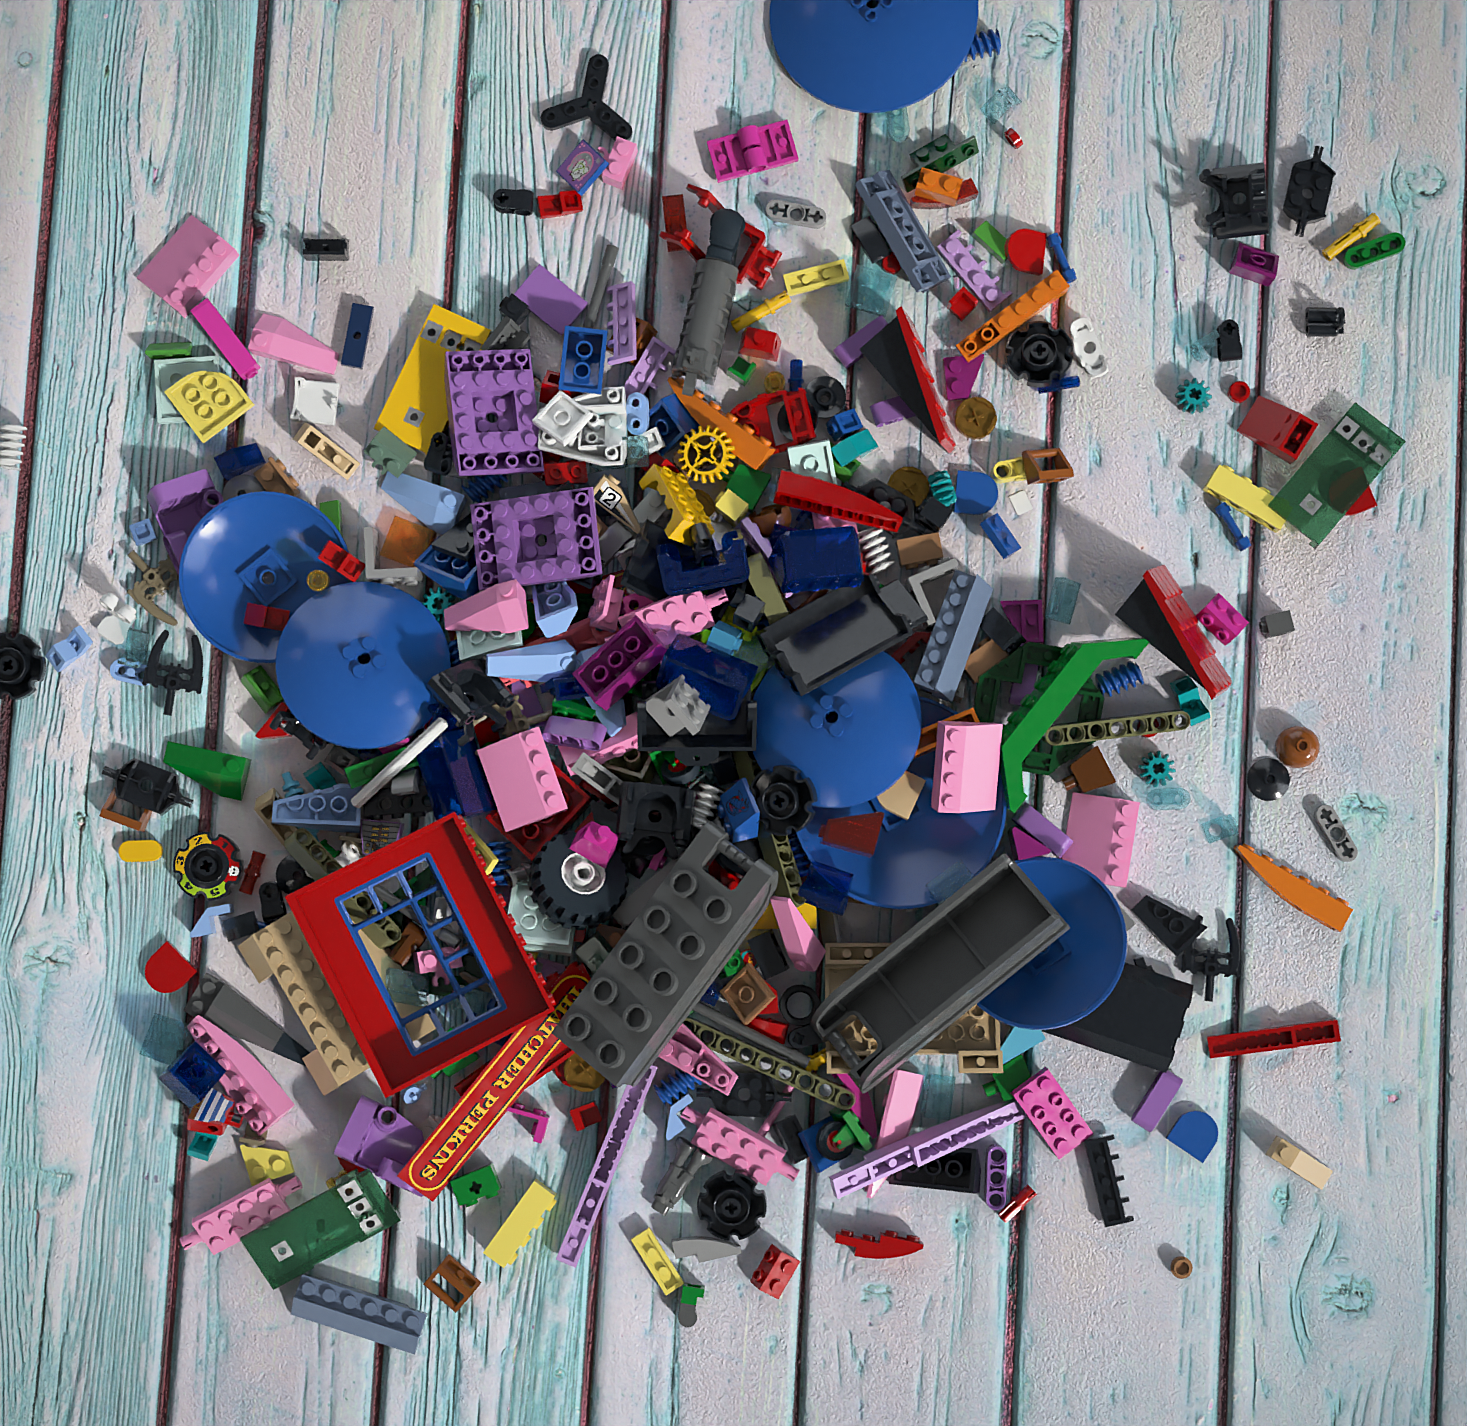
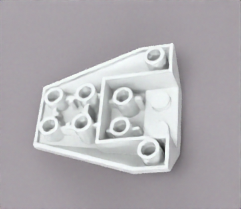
[538,387,627,466]

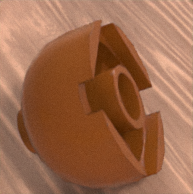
[748,504,792,540]
[1275,726,1320,768]

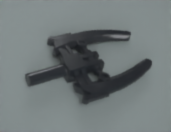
[142,630,203,716]
[1181,915,1241,1002]

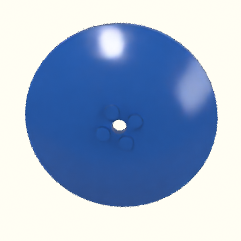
[179,491,353,663]
[276,582,451,749]
[753,651,922,808]
[977,857,1127,1030]

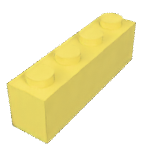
[1203,465,1293,533]
[483,1179,557,1268]

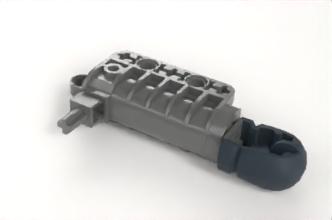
[671,209,745,397]

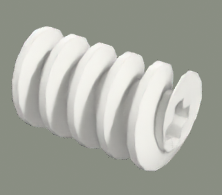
[0,424,27,471]
[858,528,895,575]
[693,783,724,830]

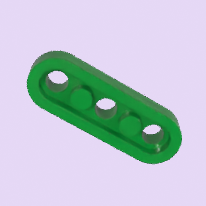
[1343,232,1406,270]

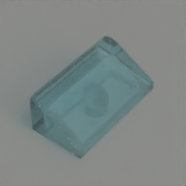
[1045,577,1081,624]

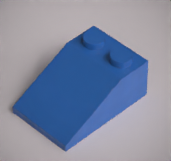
[558,325,608,395]
[414,536,479,600]

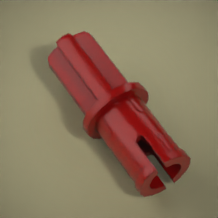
[998,1184,1037,1223]

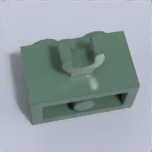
[364,427,417,478]
[575,931,613,977]

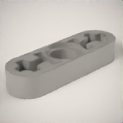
[766,200,826,229]
[1314,805,1358,862]

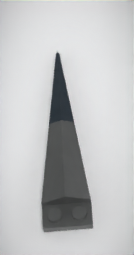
[183,973,310,1067]

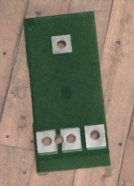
[1268,402,1406,549]
[240,1168,401,1290]

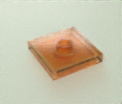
[379,516,435,567]

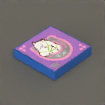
[556,139,609,196]

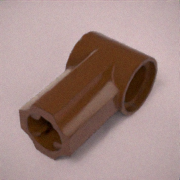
[388,921,427,967]

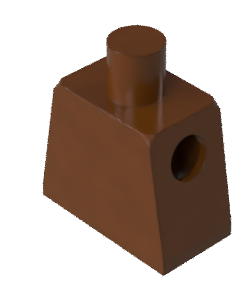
[1060,746,1116,793]

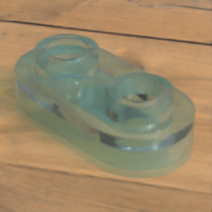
[885,107,910,143]
[1146,788,1190,811]

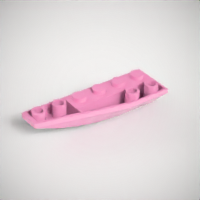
[187,1015,295,1136]
[658,1023,738,1096]
[864,1069,925,1198]

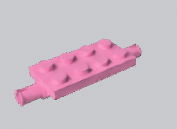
[604,585,729,646]
[680,1105,800,1186]
[180,1176,303,1255]

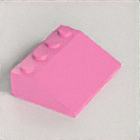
[136,215,239,318]
[931,721,1003,813]
[477,727,568,832]
[1062,792,1140,888]

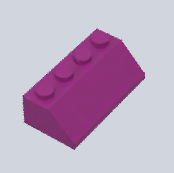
[572,615,670,711]

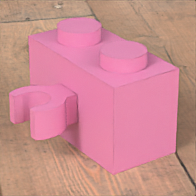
[598,136,638,190]
[413,945,463,987]

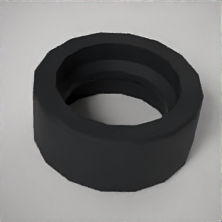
[779,984,820,1026]

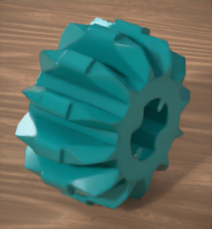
[1175,378,1212,415]
[928,470,957,507]
[421,587,456,623]
[1138,751,1176,787]

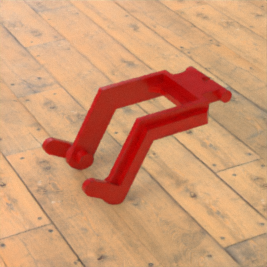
[659,184,782,290]

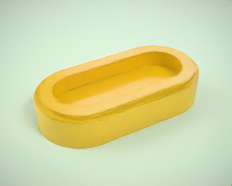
[118,840,163,862]

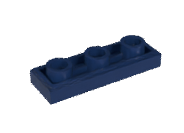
[341,303,374,369]

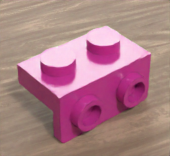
[1196,593,1249,645]

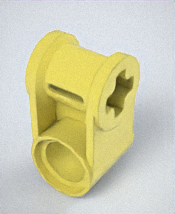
[990,457,1027,484]

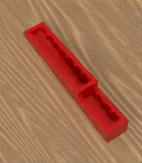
[1207,1019,1341,1059]

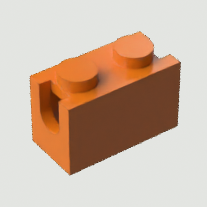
[914,167,963,207]

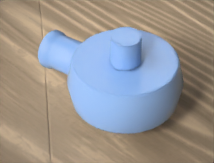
[400,1083,427,1104]

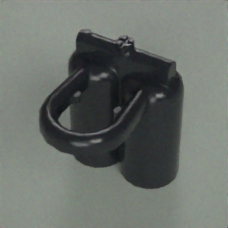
[1305,307,1346,337]

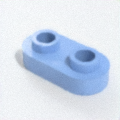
[626,392,649,436]
[110,659,149,686]

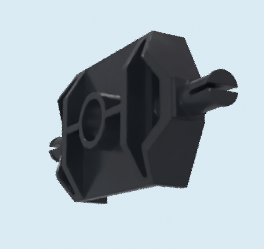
[1282,146,1336,237]
[843,478,927,539]
[102,758,194,816]
[696,1072,792,1119]

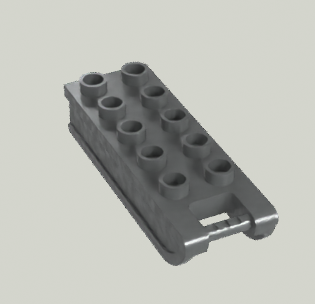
[551,821,778,1087]
[810,854,1070,1093]

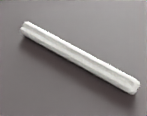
[351,717,448,809]

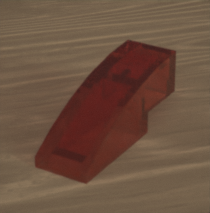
[910,178,979,209]

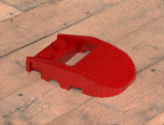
[730,388,817,455]

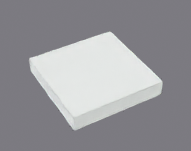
[532,390,593,447]

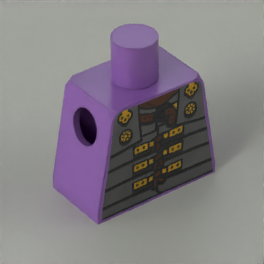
[360,819,404,855]

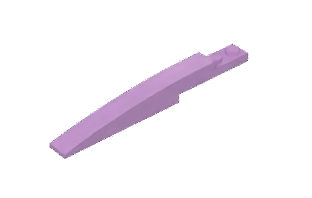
[556,1064,658,1268]
[829,1099,1027,1199]

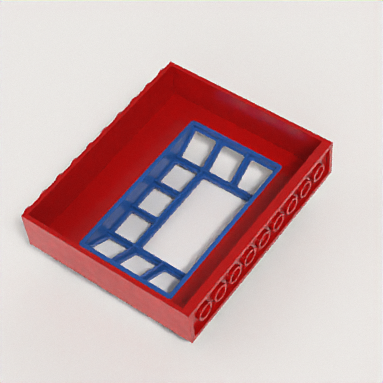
[285,812,556,1098]

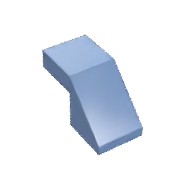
[45,625,93,672]
[190,904,234,938]
[666,1092,694,1141]

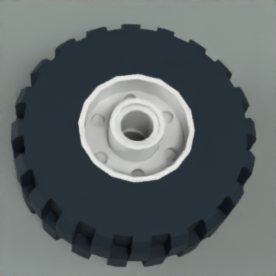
[528,830,629,930]

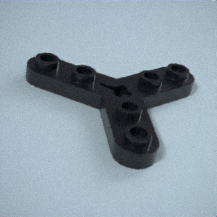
[540,54,633,141]

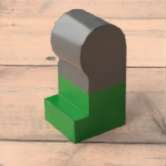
[678,1283,705,1327]

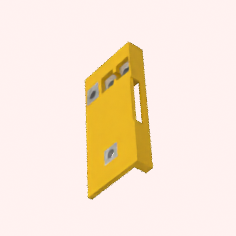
[373,304,492,455]

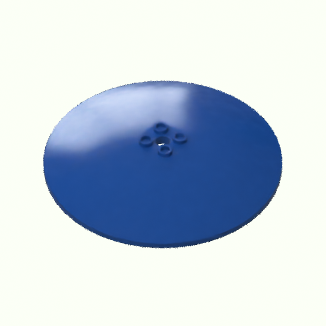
[769,0,979,113]
[795,696,1007,909]

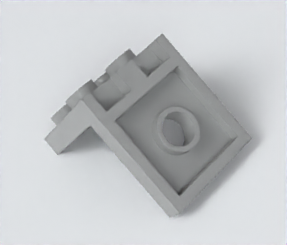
[364,527,423,587]
[905,557,959,630]
[645,674,711,737]

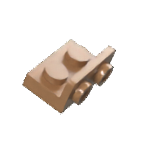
[253,456,300,497]

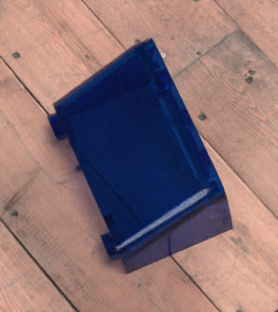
[656,529,750,596]

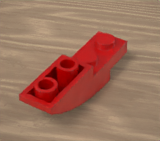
[834,1229,924,1259]

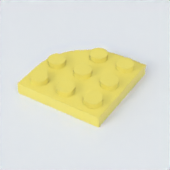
[164,370,254,443]

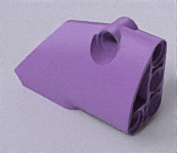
[146,469,223,576]
[334,1095,424,1197]

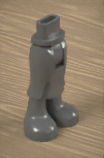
[651,1136,713,1216]

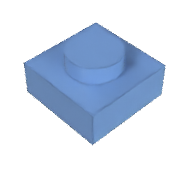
[129,518,158,546]

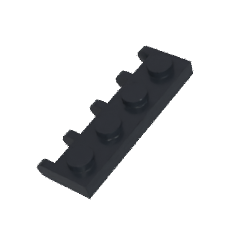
[1084,1134,1134,1227]

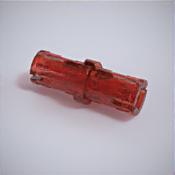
[239,850,266,895]

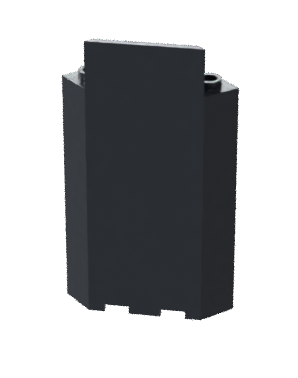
[755,572,929,696]
[1041,951,1194,1073]

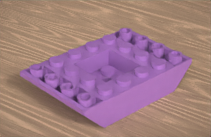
[444,349,544,476]
[470,487,602,590]

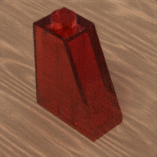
[662,194,687,252]
[818,812,885,858]

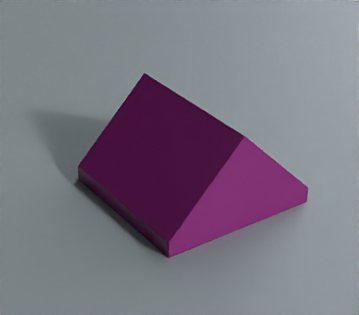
[1229,242,1279,287]
[1007,826,1051,861]

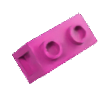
[506,1102,550,1143]

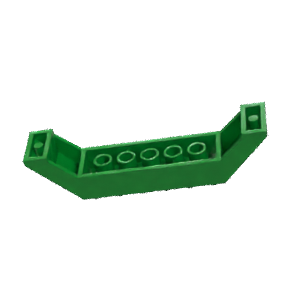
[999,637,1149,813]

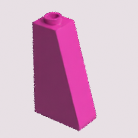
[190,298,261,380]

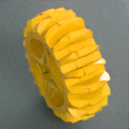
[678,425,736,483]

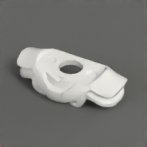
[1071,317,1109,378]

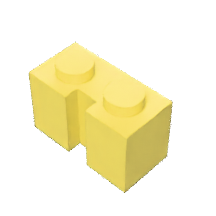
[715,489,748,528]

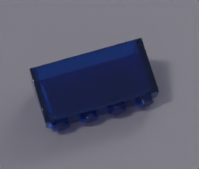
[768,526,864,593]
[656,633,759,720]
[416,729,497,821]

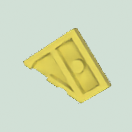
[240,1144,295,1186]

